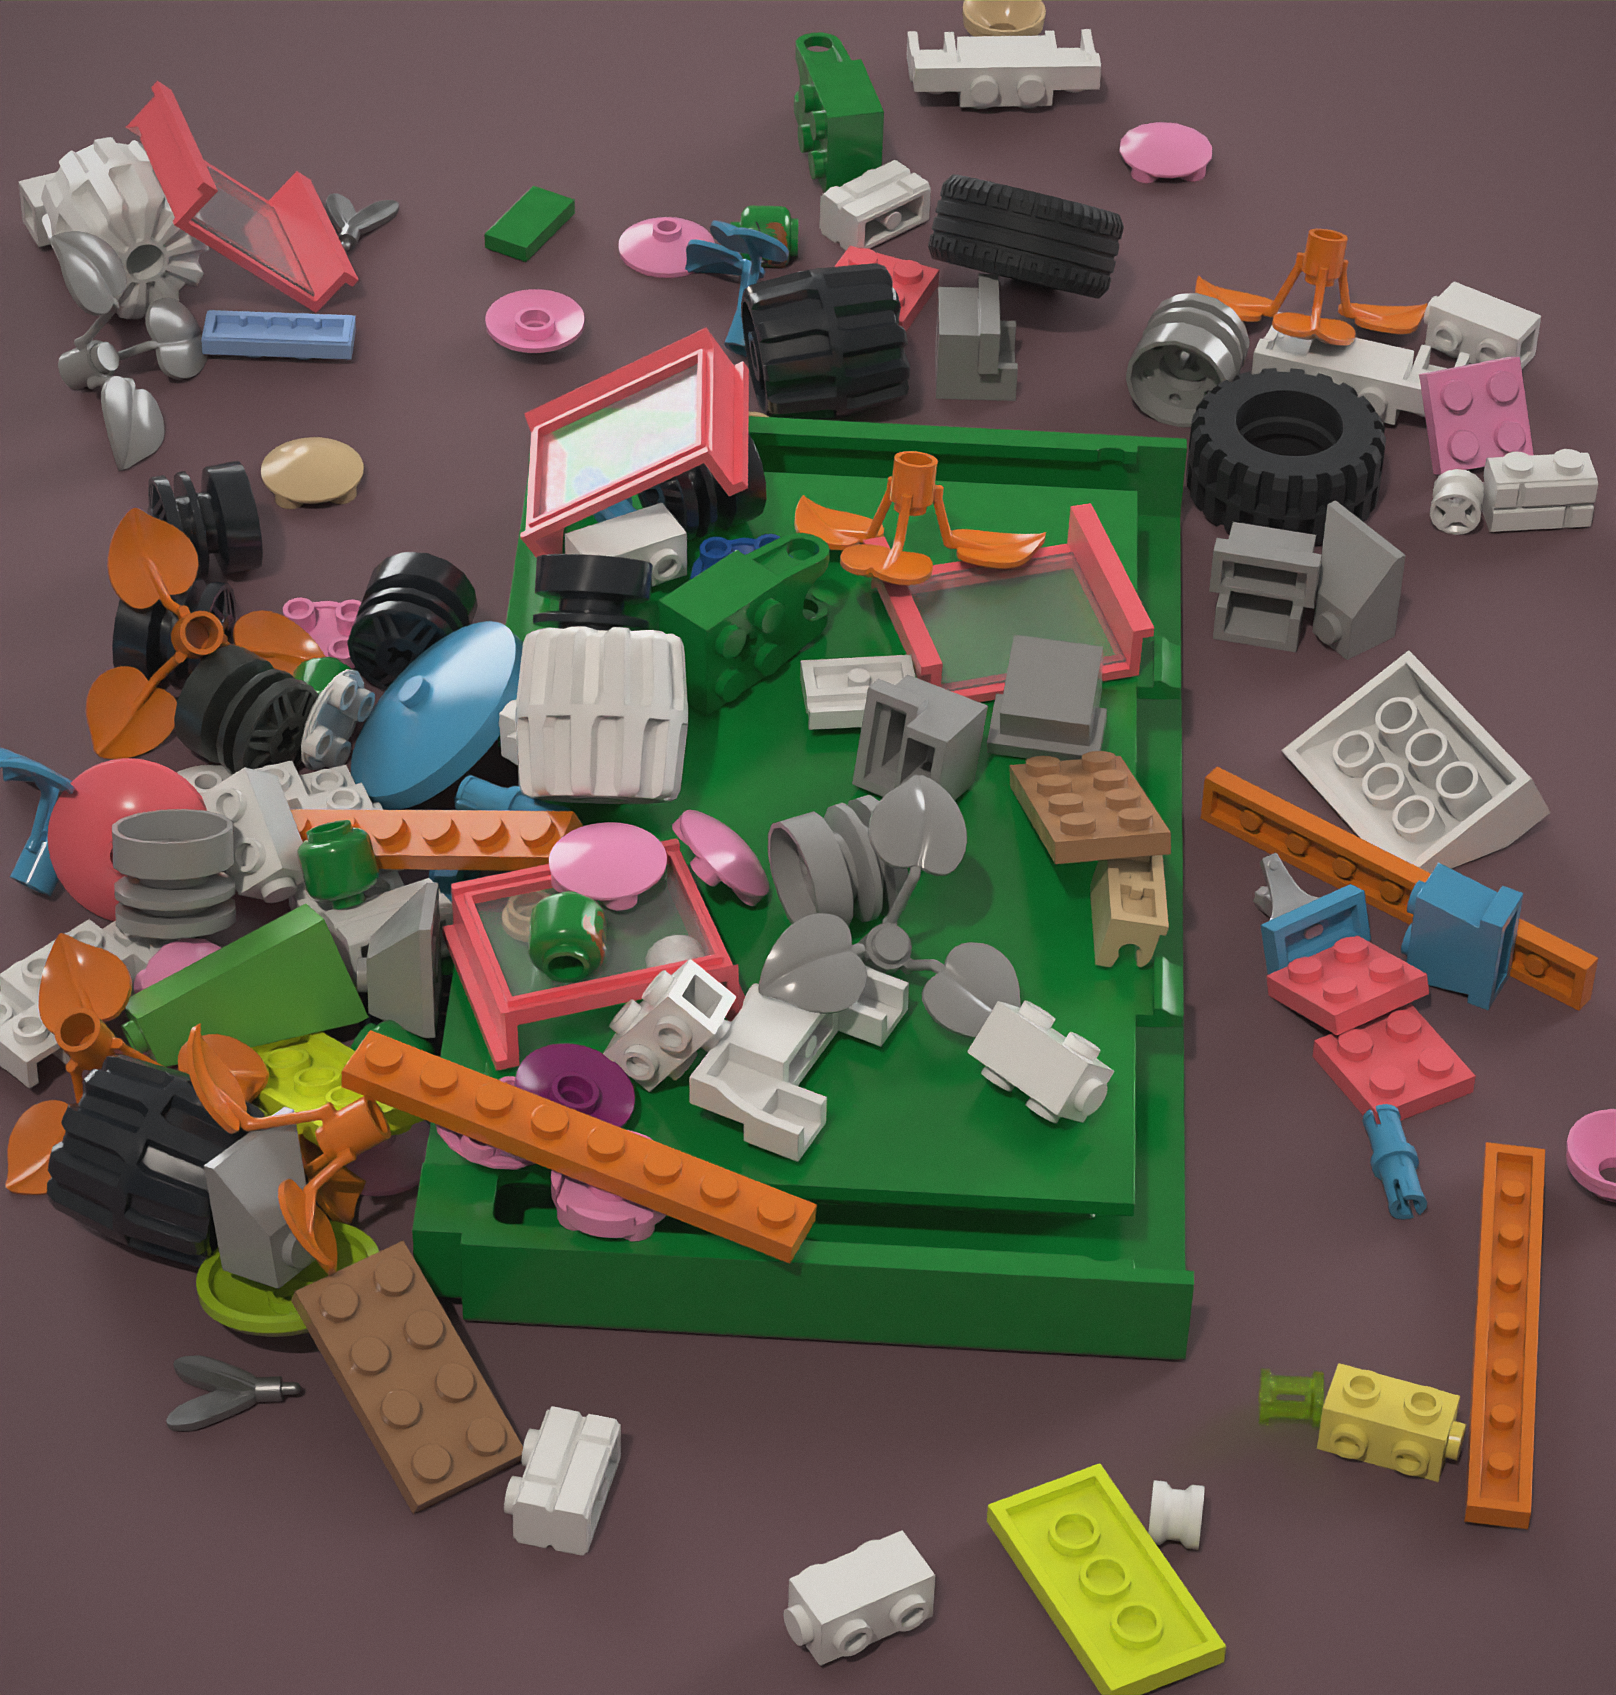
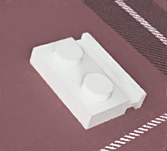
[800,655,915,730]

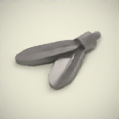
[326,193,399,252]
[166,1355,301,1431]

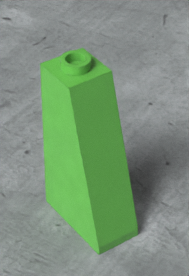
[121,903,368,1067]

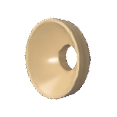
[962,0,1046,37]

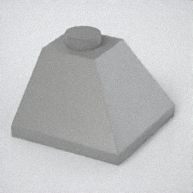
[1312,500,1406,660]
[357,883,443,1038]
[204,1107,316,1289]

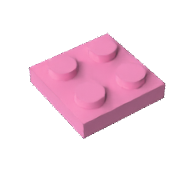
[1419,357,1534,475]

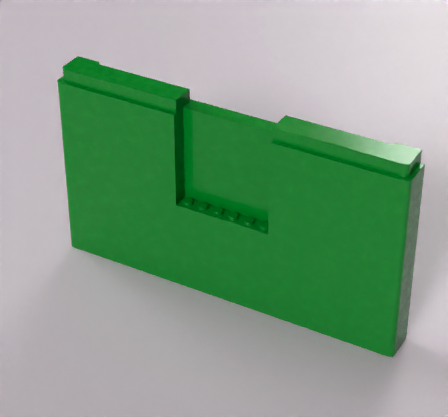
[412,409,1194,1360]

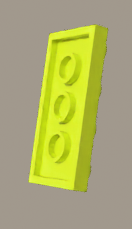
[251,1031,424,1147]
[987,1463,1226,1695]

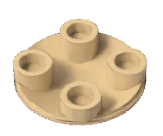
[261,437,364,509]

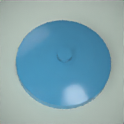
[351,621,523,810]

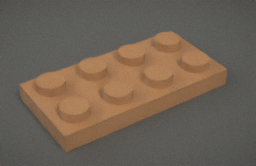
[1010,751,1171,864]
[291,1241,523,1515]

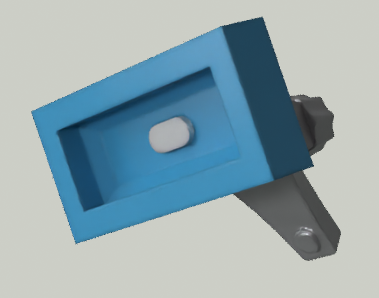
[1253,853,1371,975]

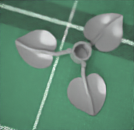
[48,231,208,471]
[758,774,1021,1039]

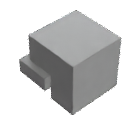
[935,274,1018,401]
[1209,522,1322,652]
[987,635,1107,761]
[852,675,988,801]

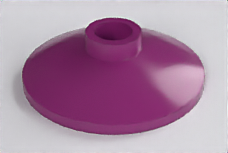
[514,1043,635,1128]

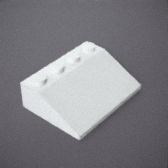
[1281,650,1551,873]

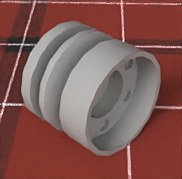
[1126,293,1250,428]
[768,795,909,927]
[112,809,236,939]

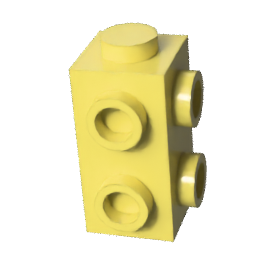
[1317,1363,1466,1482]

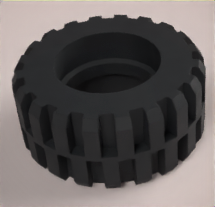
[1186,368,1386,546]

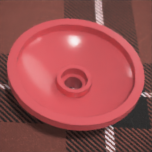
[48,758,207,922]

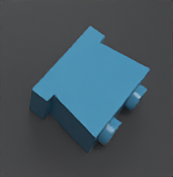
[1401,862,1524,1010]

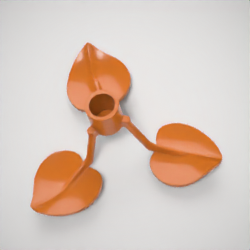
[1195,229,1427,346]
[794,451,1046,585]
[85,508,325,760]
[5,933,269,1195]
[187,1023,391,1276]

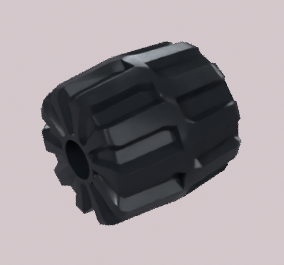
[741,263,910,420]
[47,1054,269,1268]

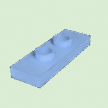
[201,310,356,360]

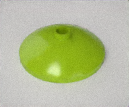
[196,1220,379,1337]

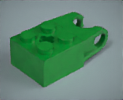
[794,32,884,193]
[659,533,830,716]

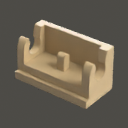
[1090,855,1169,967]

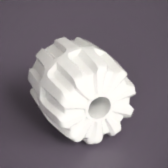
[41,137,209,319]
[515,626,688,804]

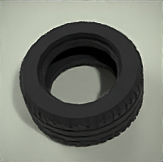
[928,174,1124,299]

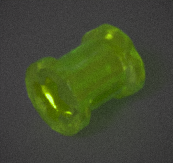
[1258,1368,1324,1427]

